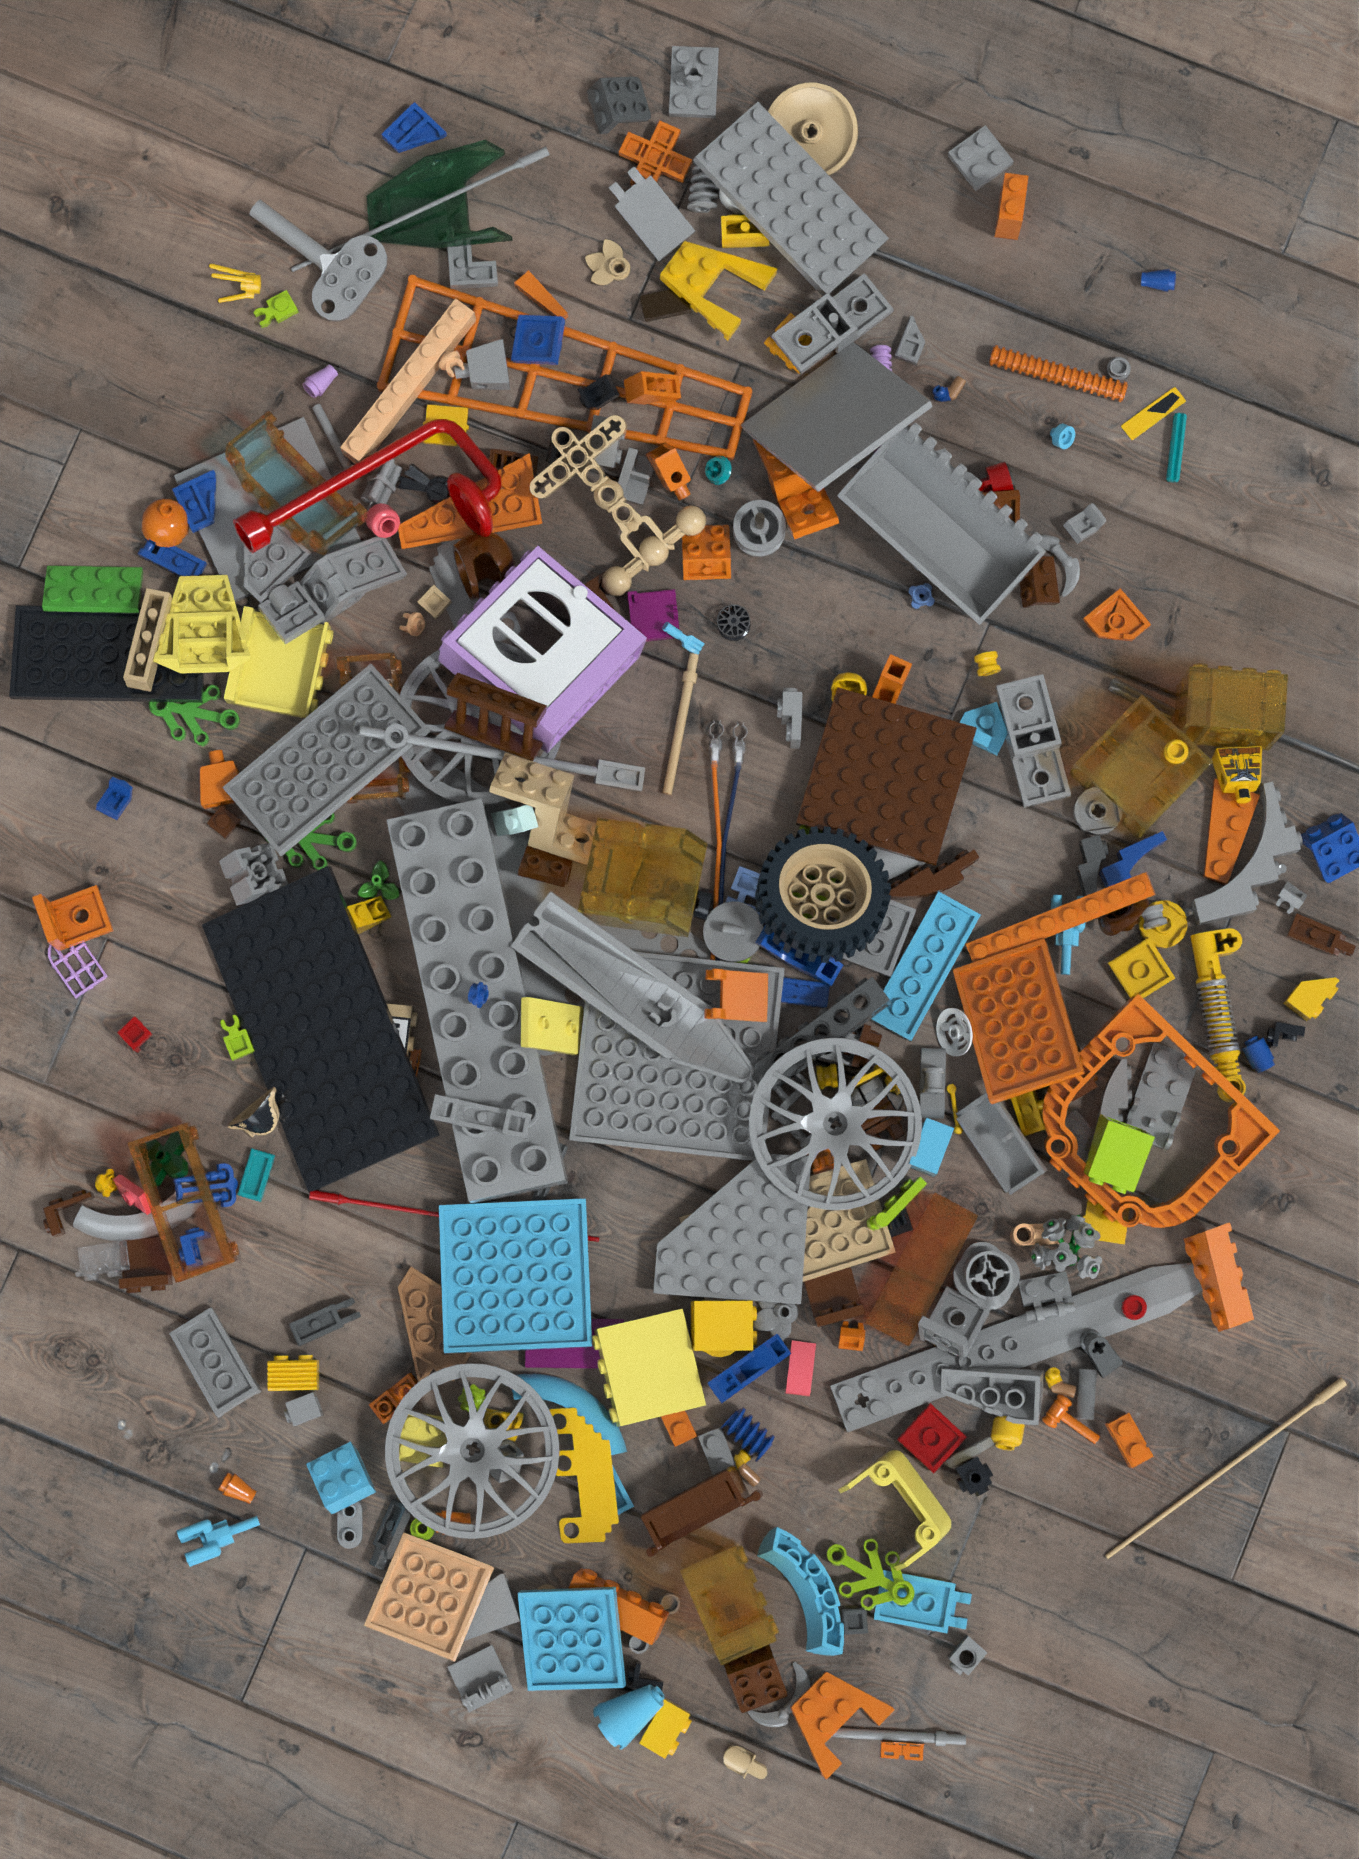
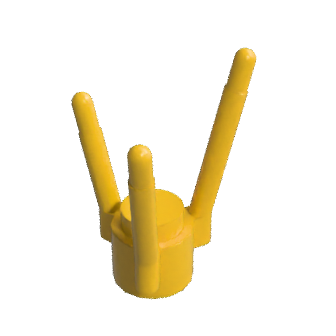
[209,264,261,303]

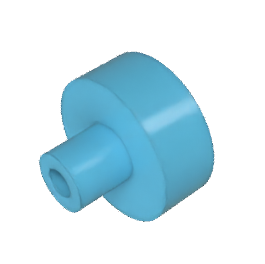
[1050,423,1075,449]

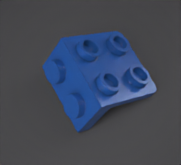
[1301,813,1359,883]

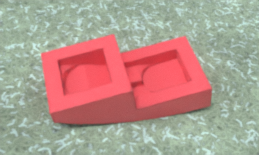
[785,1340,816,1396]

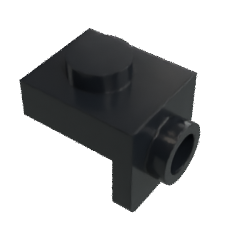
[577,374,620,410]
[628,1662,664,1691]

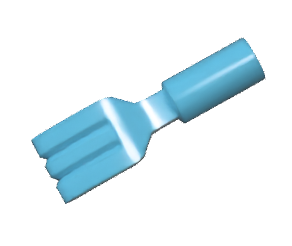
[662,622,705,655]

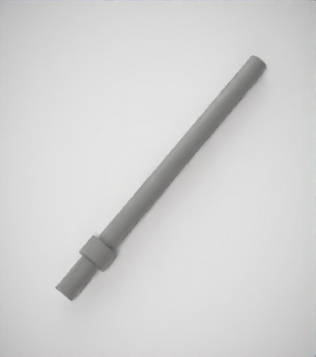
[832,1728,966,1746]

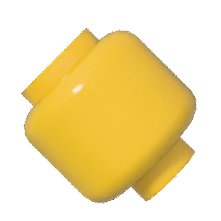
[991,1416,1025,1451]

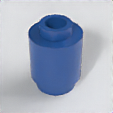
[1242,1035,1275,1073]

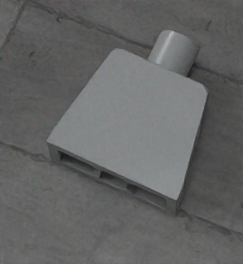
[454,339,510,390]

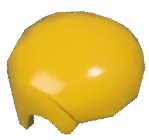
[831,672,867,701]

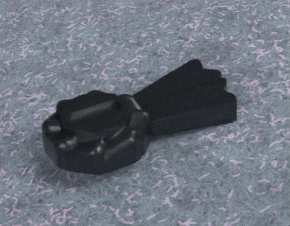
[398,464,450,504]

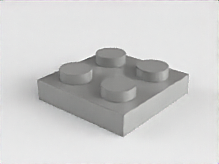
[947,125,1014,191]

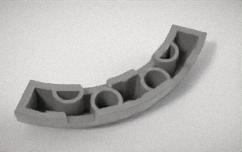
[73,1182,204,1242]

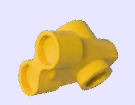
[483,1408,524,1442]

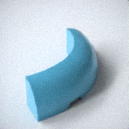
[512,1374,627,1455]
[757,1527,844,1656]

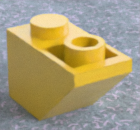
[347,896,392,934]
[1283,977,1339,1021]

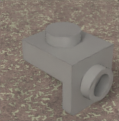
[1063,503,1106,544]

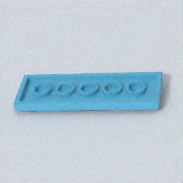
[870,892,981,1042]

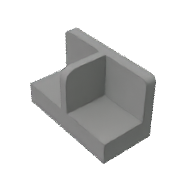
[618,447,654,505]

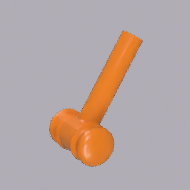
[1042,1394,1100,1444]

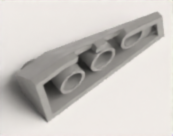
[941,1368,1044,1425]

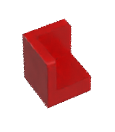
[117,1016,153,1053]

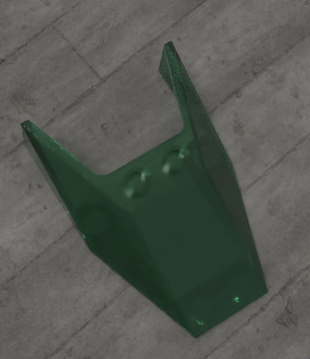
[366,139,513,249]

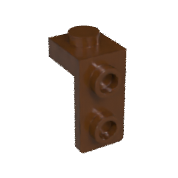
[43,1190,95,1237]

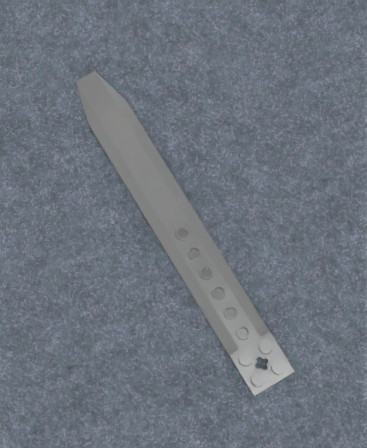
[830,1263,1203,1433]

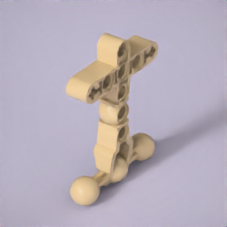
[530,415,706,596]

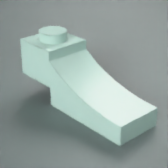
[491,805,538,837]

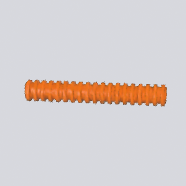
[989,345,1128,402]

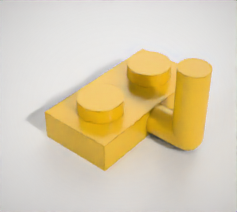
[1011,1090,1045,1136]

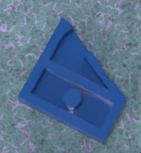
[381,102,447,153]
[172,470,217,533]

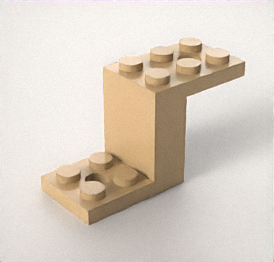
[489,752,612,868]

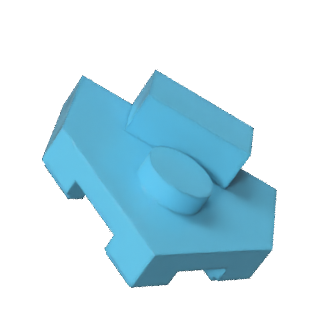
[960,702,1008,756]

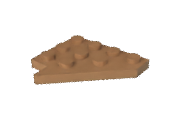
[398,1267,473,1382]

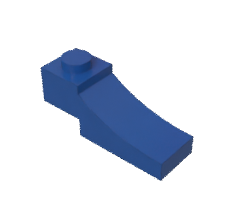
[1099,831,1167,888]

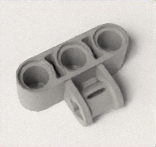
[919,1048,946,1119]

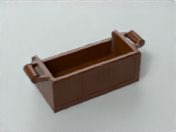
[641,1465,763,1557]

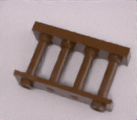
[444,672,547,761]

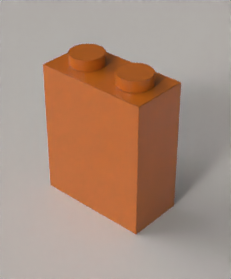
[994,173,1029,240]

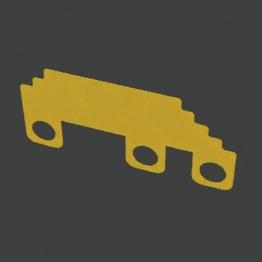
[550,1408,619,1543]

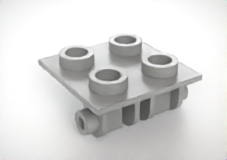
[447,1645,513,1712]

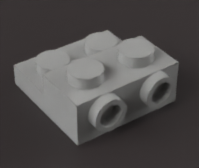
[777,688,802,749]

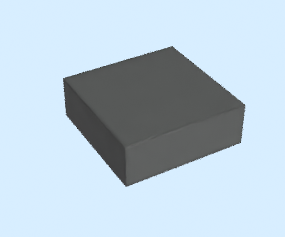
[841,1608,868,1635]

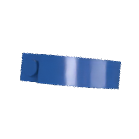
[755,924,843,986]
[708,1334,792,1404]

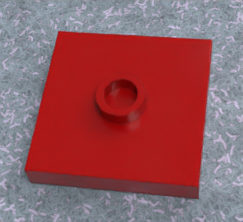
[897,1403,967,1474]

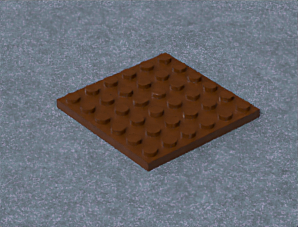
[796,687,977,866]

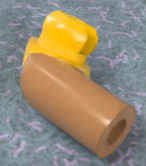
[1045,1367,1076,1398]
[734,1449,761,1487]

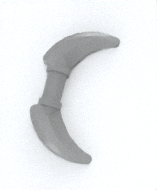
[1039,535,1080,597]
[747,1662,810,1727]

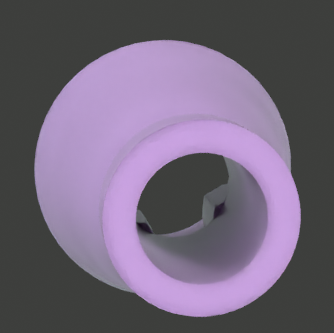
[302,365,338,398]

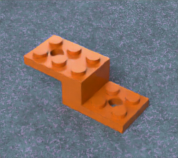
[752,438,839,539]

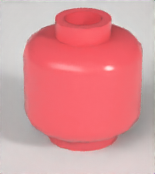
[365,503,400,538]

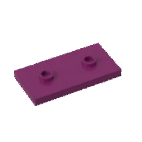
[525,1319,624,1368]

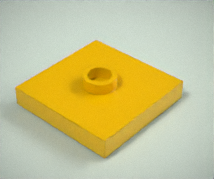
[1108,937,1175,998]

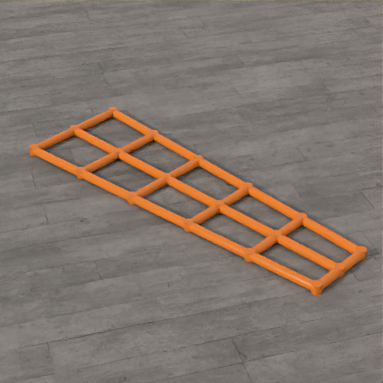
[377,275,752,460]

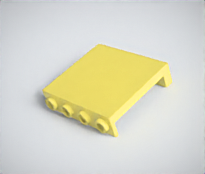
[224,606,333,718]
[592,1309,706,1427]

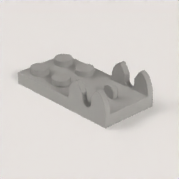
[1125,1042,1197,1151]
[169,1307,262,1418]

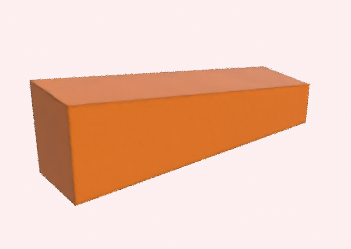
[514,270,568,320]

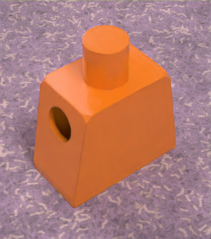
[645,443,691,500]
[200,750,239,809]

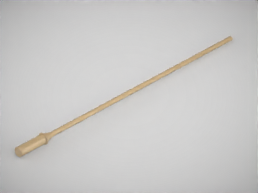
[1105,1378,1347,1559]

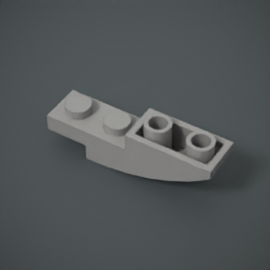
[1097,1059,1132,1122]

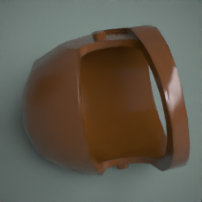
[453,532,515,601]

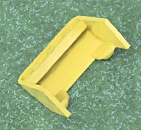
[838,1450,951,1571]

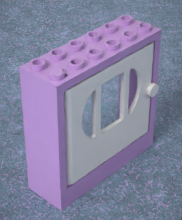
[438,546,647,753]

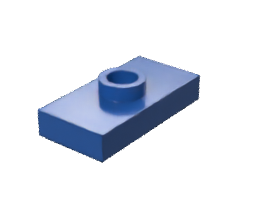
[781,978,830,1008]

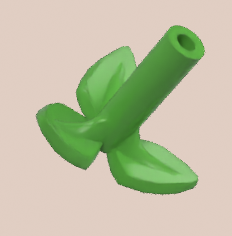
[357,860,400,900]

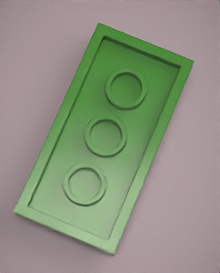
[42,566,143,613]

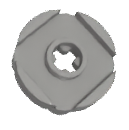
[1073,787,1123,836]

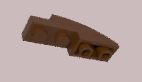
[889,849,980,900]

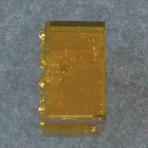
[1173,664,1288,751]
[1069,695,1213,840]
[578,818,708,937]
[680,1542,779,1665]

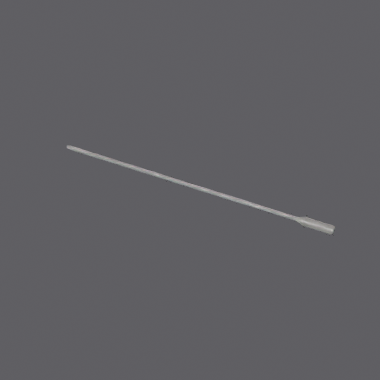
[291,146,550,272]

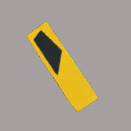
[1121,387,1186,440]

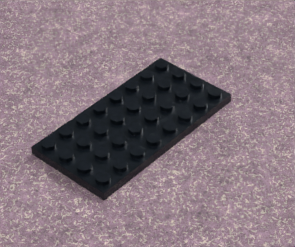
[9,605,204,703]

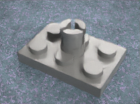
[669,46,719,118]

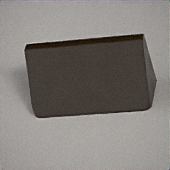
[640,289,692,322]

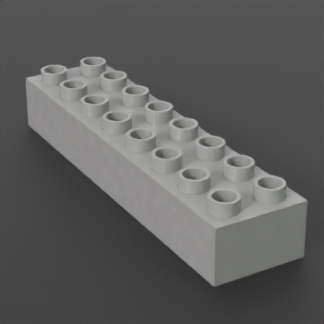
[387,798,568,1204]

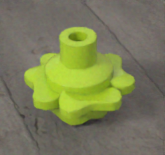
[458,1384,486,1412]

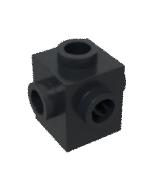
[954,1456,993,1497]

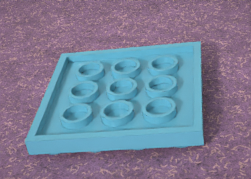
[518,1587,626,1691]

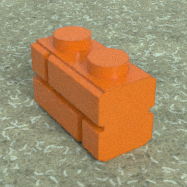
[1105,1412,1154,1468]

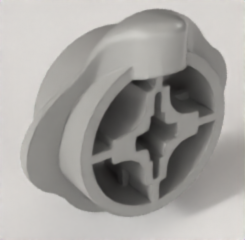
[953,1242,1020,1310]

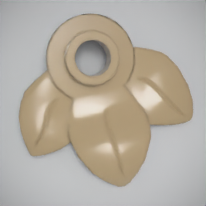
[585,239,630,285]

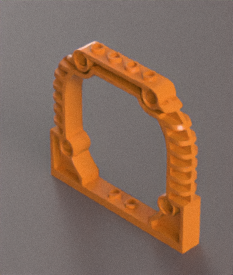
[1042,993,1280,1228]

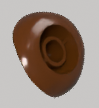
[1098,898,1149,936]

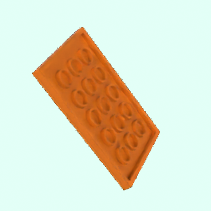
[952,938,1085,1104]

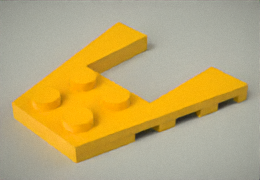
[660,241,777,341]

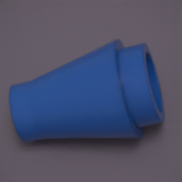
[1141,268,1176,292]

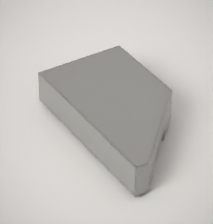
[894,316,925,366]
[946,1437,994,1467]

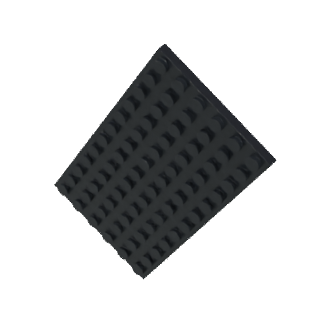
[202,866,440,1193]

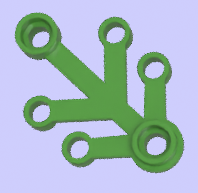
[149,685,240,746]
[265,813,357,871]

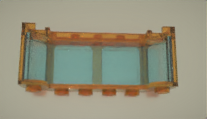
[225,411,368,555]

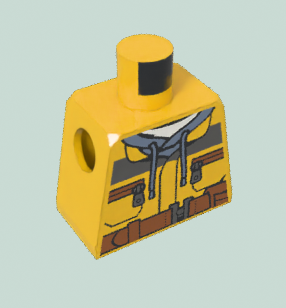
[1212,746,1262,804]

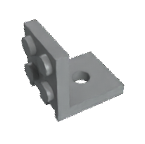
[918,1286,991,1361]

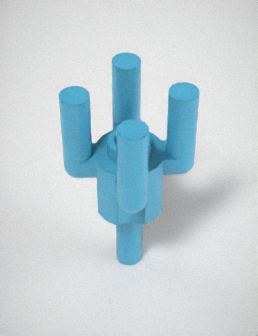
[1051,895,1086,975]
[176,1516,260,1567]

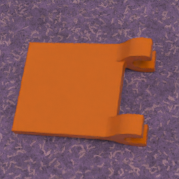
[704,969,768,1022]

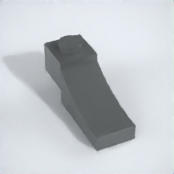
[1076,835,1108,896]

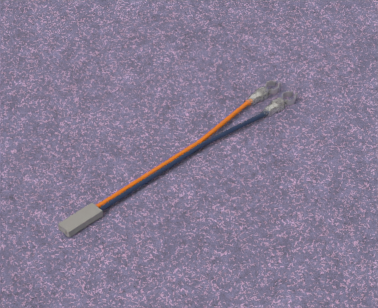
[708,720,748,961]

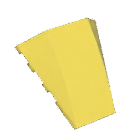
[153,575,251,673]

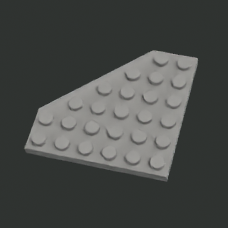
[653,1154,810,1305]

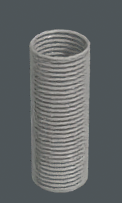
[1076,1369,1097,1420]

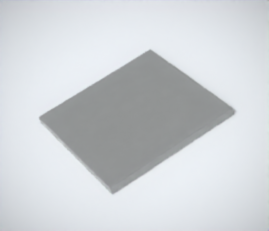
[741,342,933,492]
[174,417,361,602]

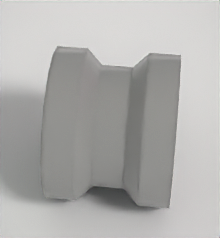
[1141,904,1168,930]

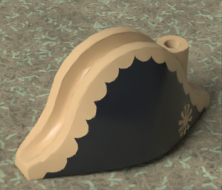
[228,1087,280,1137]

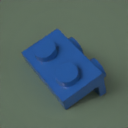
[179,1227,211,1267]

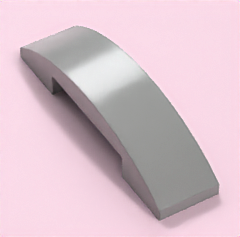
[430,1094,532,1139]

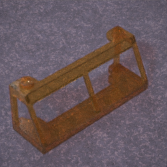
[127,1122,240,1283]

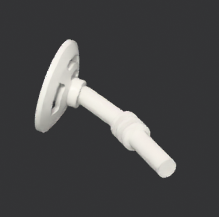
[936,1008,973,1056]

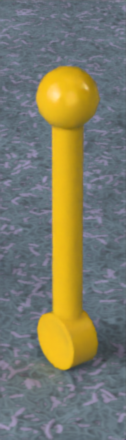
[947,1084,963,1134]

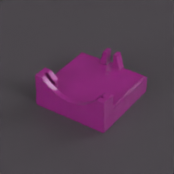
[627,589,680,642]

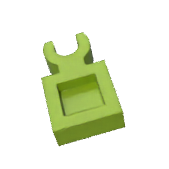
[253,290,299,328]
[221,1015,255,1061]

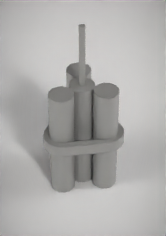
[361,459,403,524]

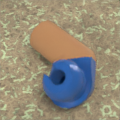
[932,376,966,402]

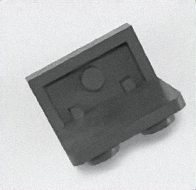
[587,77,651,134]

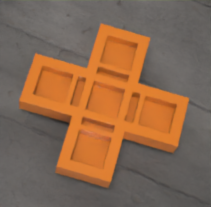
[619,120,692,186]

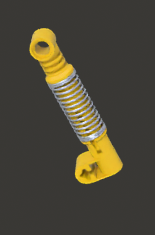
[1190,928,1246,1102]

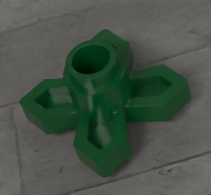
[142,1130,189,1189]

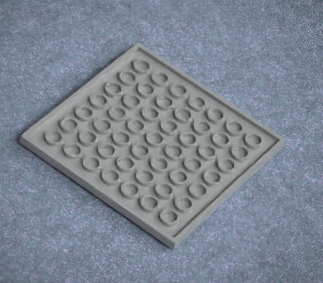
[569,952,785,1161]

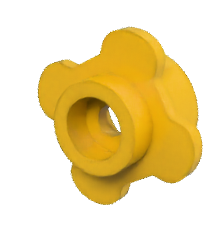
[95,1169,118,1197]

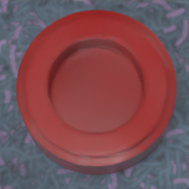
[1121,1295,1147,1320]

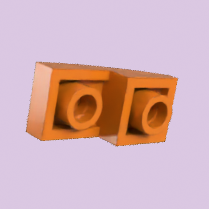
[369,1373,418,1425]

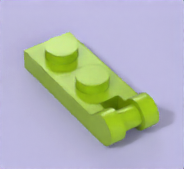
[867,1177,927,1230]

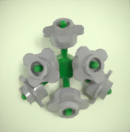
[1031,1215,1102,1279]

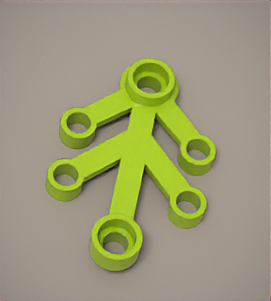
[827,1539,915,1611]

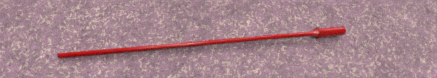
[309,1190,600,1242]

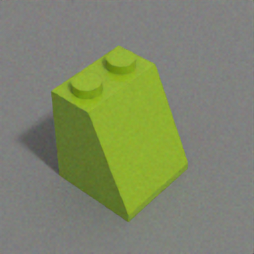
[1084,1114,1155,1194]

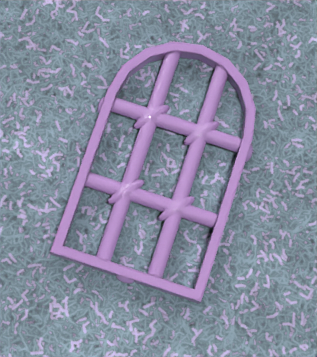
[48,942,108,999]

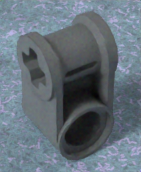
[1080,1329,1123,1378]

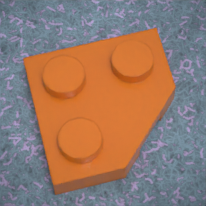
[1083,588,1151,641]

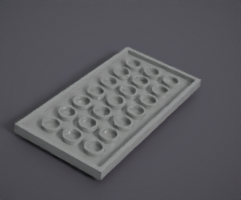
[693,102,889,296]
[222,664,430,856]

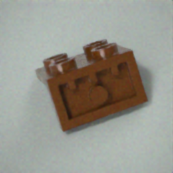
[804,1267,865,1327]
[722,1641,788,1713]

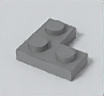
[447,240,498,289]

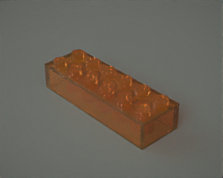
[864,1192,978,1347]

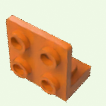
[682,525,731,580]

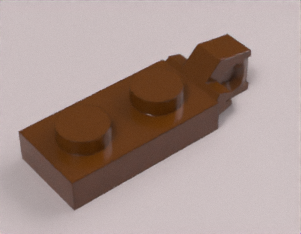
[1286,913,1356,957]

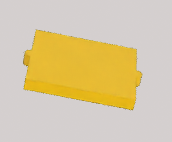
[423,405,469,446]
[1083,1199,1130,1245]

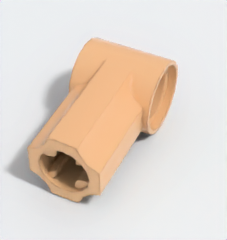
[1010,1223,1060,1247]

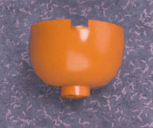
[142,498,189,547]

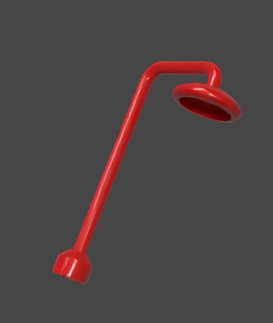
[233,419,502,553]

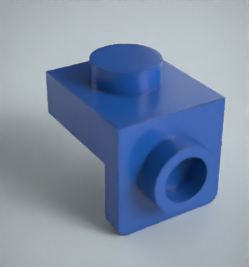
[96,777,133,820]

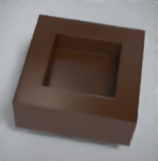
[207,805,242,839]

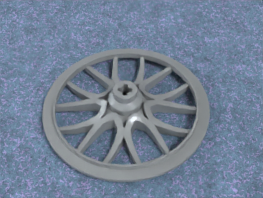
[400,641,562,805]
[749,1038,922,1210]
[385,1363,559,1539]

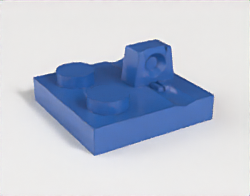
[511,315,565,365]

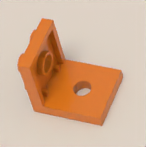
[32,885,114,951]

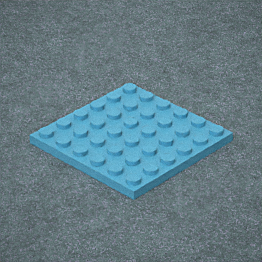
[439,1199,592,1354]

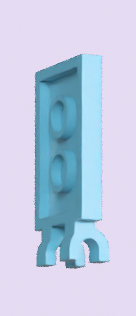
[874,1569,972,1633]

